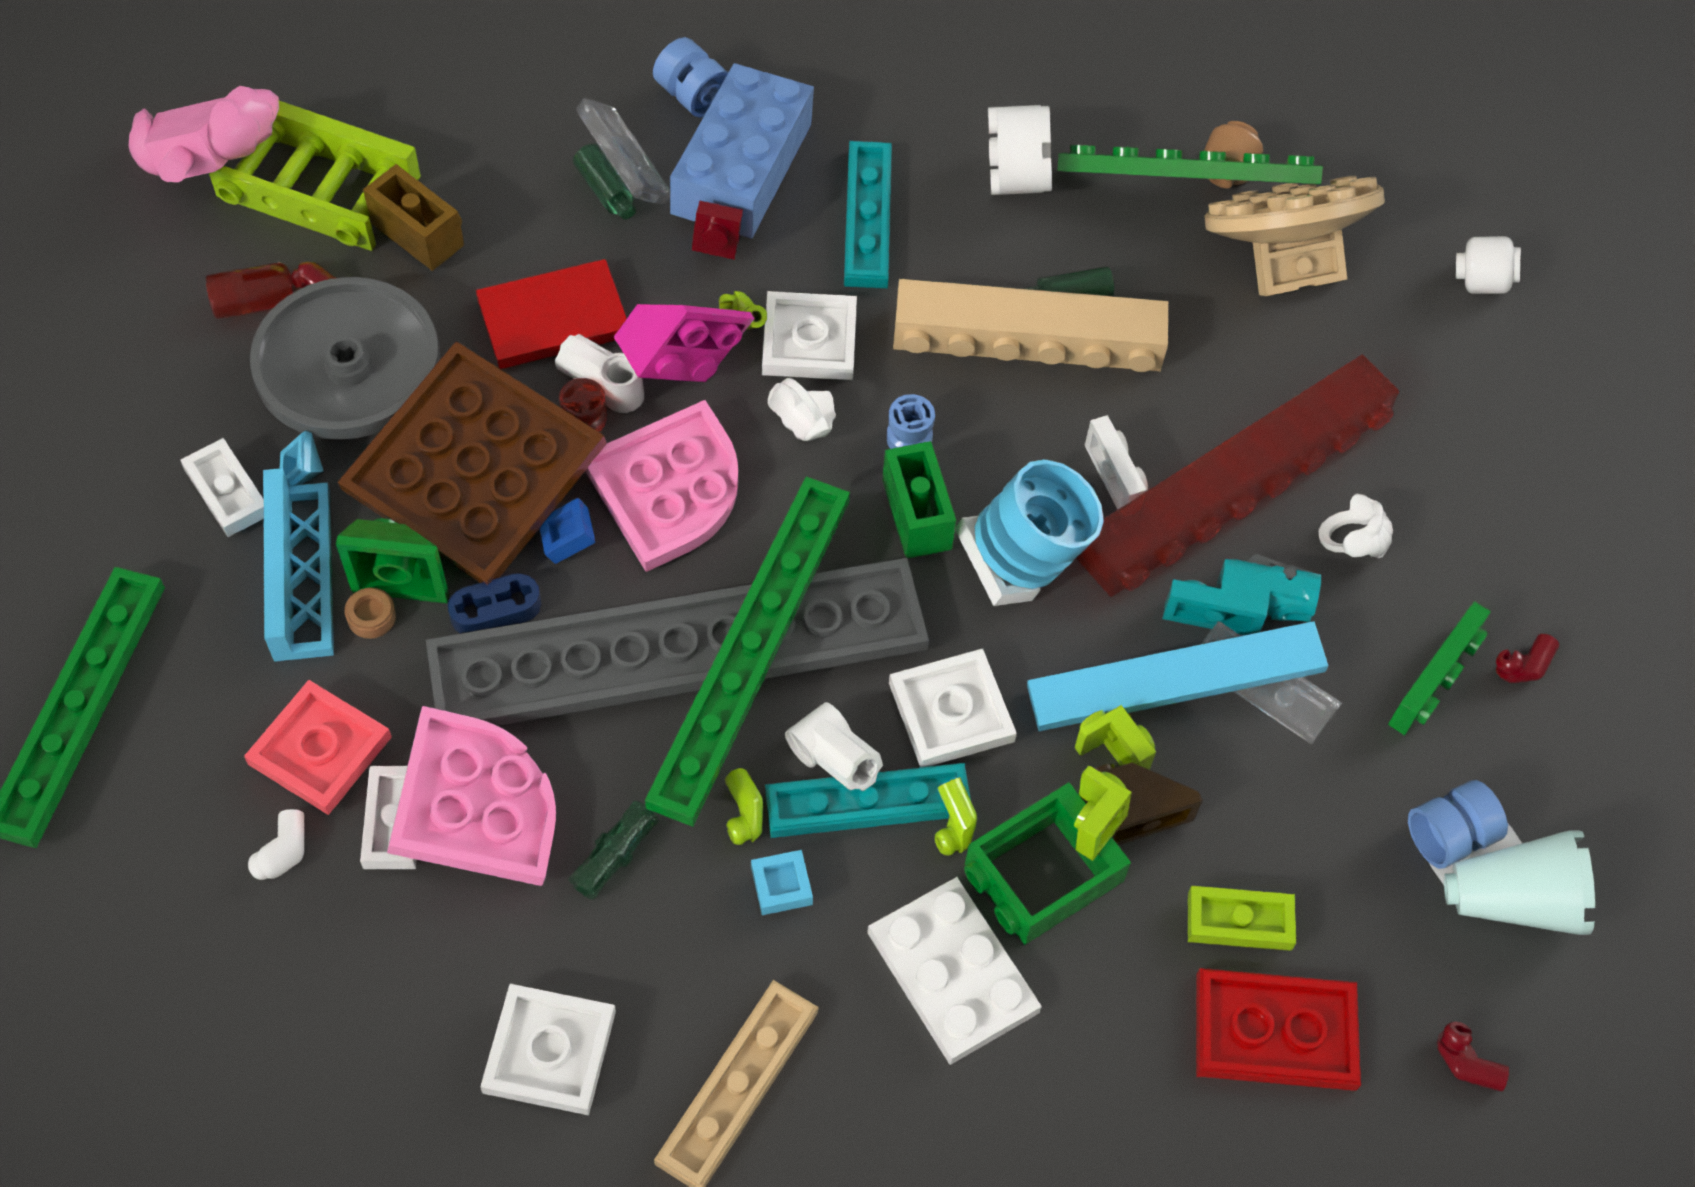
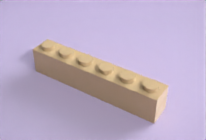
[893,279,1168,372]

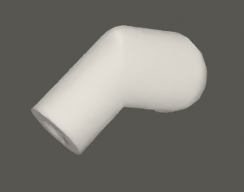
[248,809,305,880]

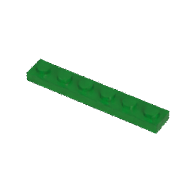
[1057,144,1323,184]
[0,567,165,848]

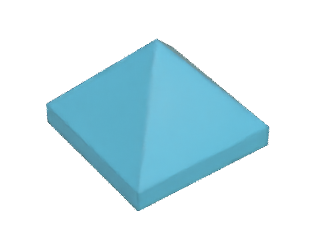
[280,430,324,486]

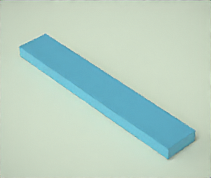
[1027,621,1328,732]

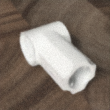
[555,334,645,413]
[785,702,883,791]

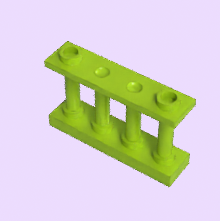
[209,101,421,251]

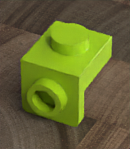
[1074,705,1156,770]

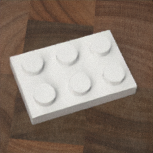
[867,877,1042,1065]

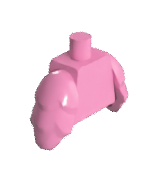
[128,86,279,183]

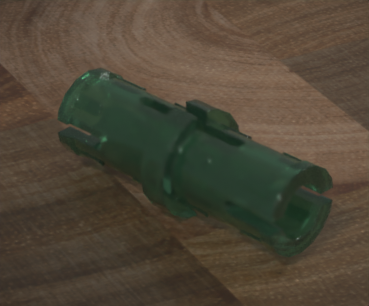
[568,801,659,900]

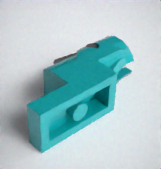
[1163,554,1321,636]

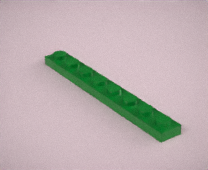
[645,476,850,827]

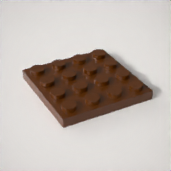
[337,341,607,585]

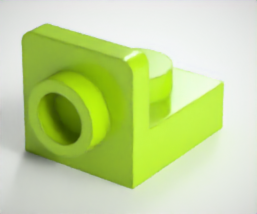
[1074,766,1132,861]

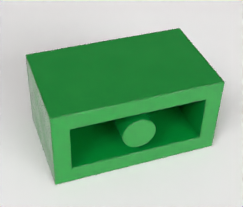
[882,441,956,559]

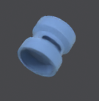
[886,394,935,449]

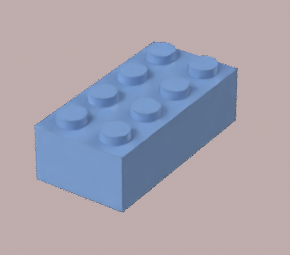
[670,63,814,239]

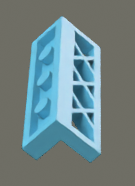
[263,468,334,662]

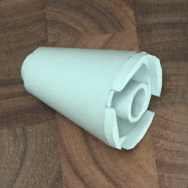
[1444,830,1595,935]

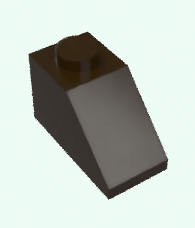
[1080,762,1203,845]

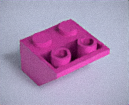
[614,304,754,382]

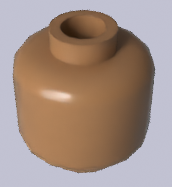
[1203,121,1263,188]

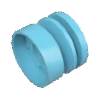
[974,459,1104,589]

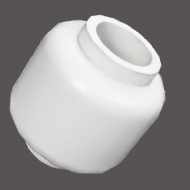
[1456,236,1521,294]

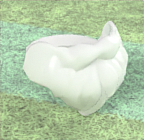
[767,378,836,441]
[1318,493,1393,558]

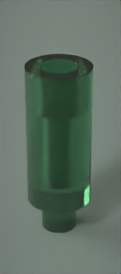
[573,144,636,220]
[1024,266,1114,297]

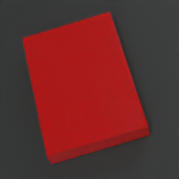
[476,259,627,369]
[1196,968,1361,1091]

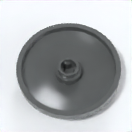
[250,277,440,439]

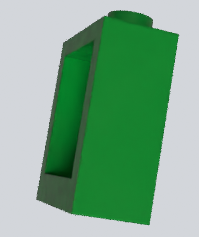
[964,782,1131,945]

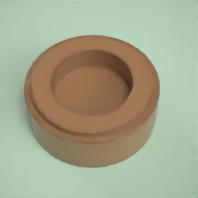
[345,588,396,639]

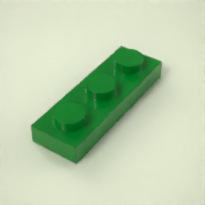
[1388,601,1491,736]

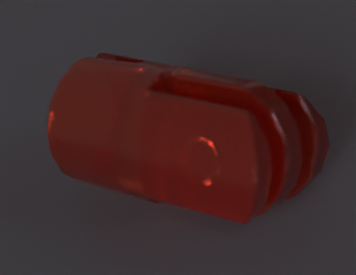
[205,262,294,319]

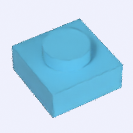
[751,850,813,915]

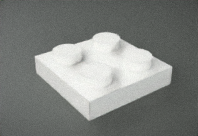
[762,291,857,380]
[889,649,1017,768]
[480,984,616,1115]

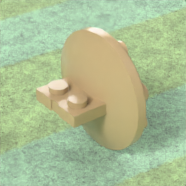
[1204,176,1385,296]

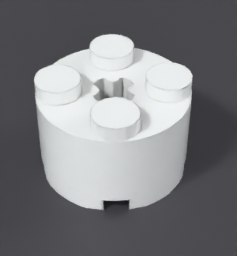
[988,105,1052,195]

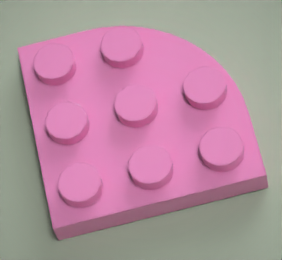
[585,400,738,572]
[387,706,556,886]

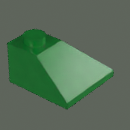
[336,518,449,604]

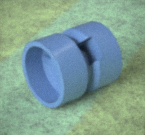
[653,37,728,118]
[1408,780,1508,869]

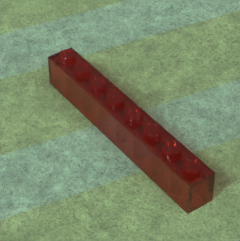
[1076,354,1400,597]

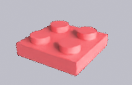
[244,680,392,815]

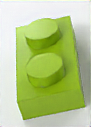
[1188,886,1296,951]

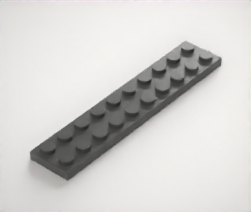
[426,558,929,726]

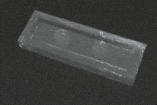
[576,98,670,205]
[1200,621,1342,744]

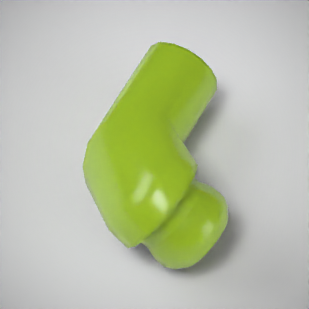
[719,291,767,329]
[725,768,763,845]
[934,777,977,856]

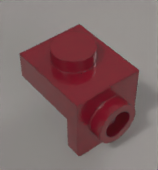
[692,201,743,260]

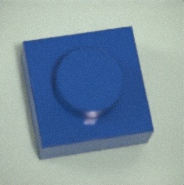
[540,498,596,564]

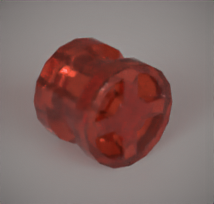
[559,378,607,432]

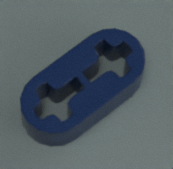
[448,574,541,634]

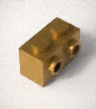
[363,164,464,271]

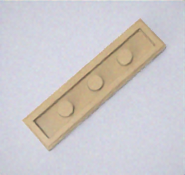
[654,980,818,1187]

